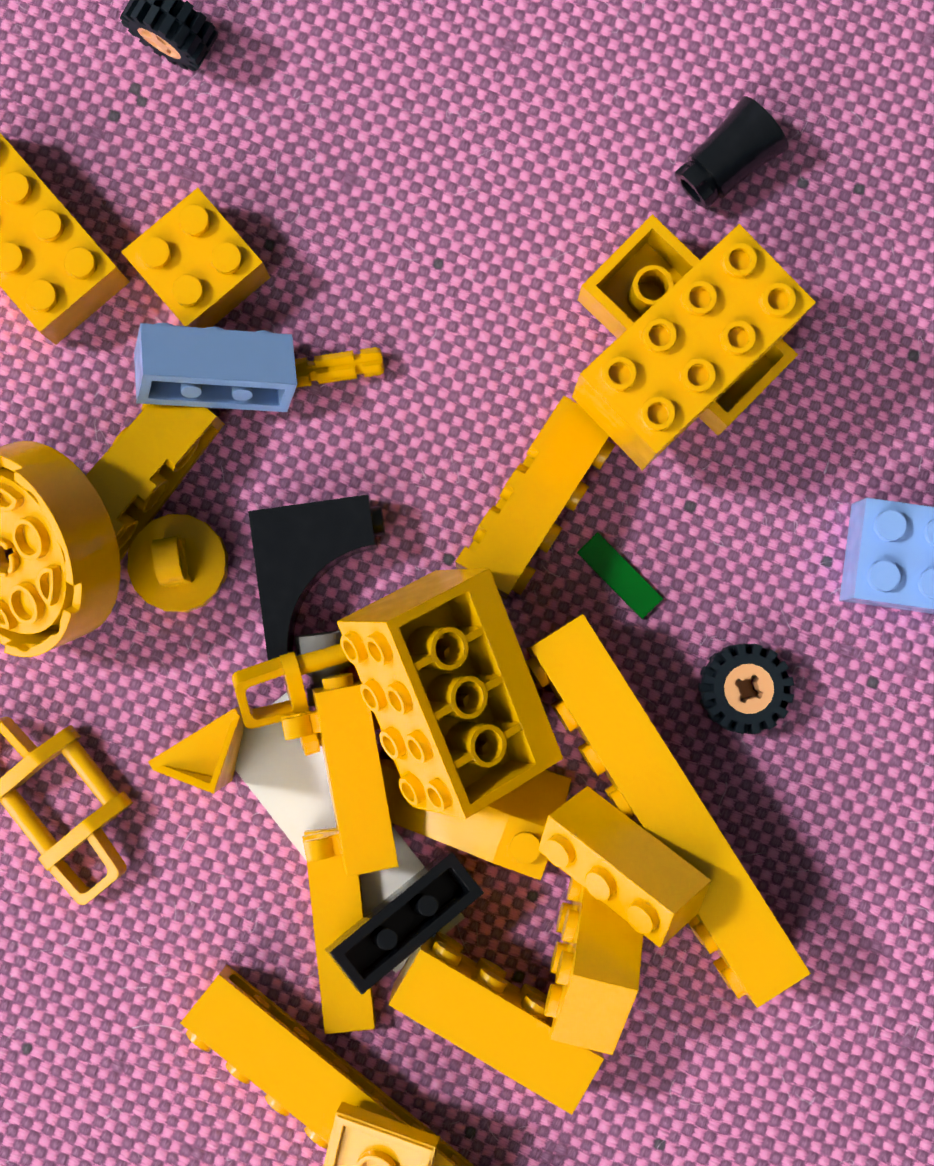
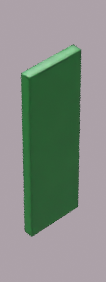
[577,532,663,619]

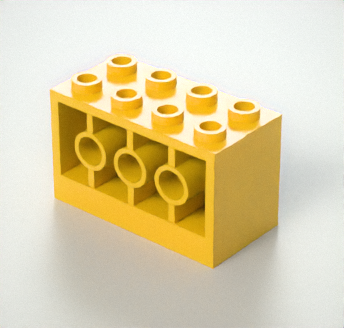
[572,224,816,471]
[336,568,563,819]

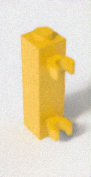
[281,673,399,877]

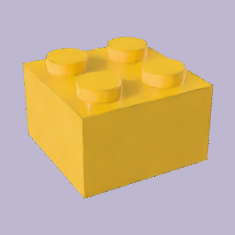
[121,187,271,328]

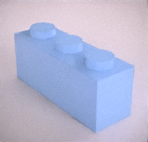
[134,323,297,412]

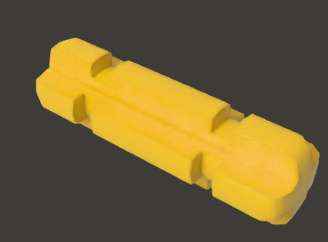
[295,347,384,388]

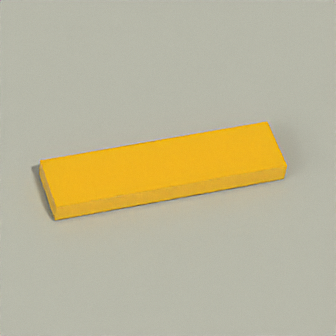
[304,827,376,1034]

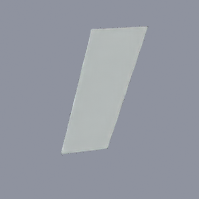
[235,692,465,974]

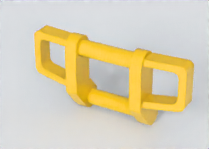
[232,644,381,756]
[0,716,133,905]

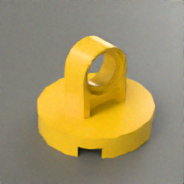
[127,514,229,612]

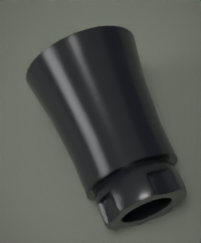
[675,96,788,209]

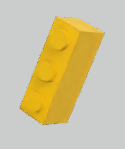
[538,786,712,948]

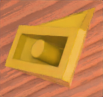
[148,706,245,794]

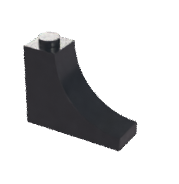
[248,495,385,660]

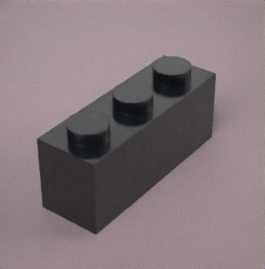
[325,852,484,994]

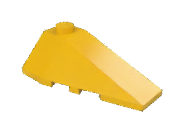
[380,759,572,880]

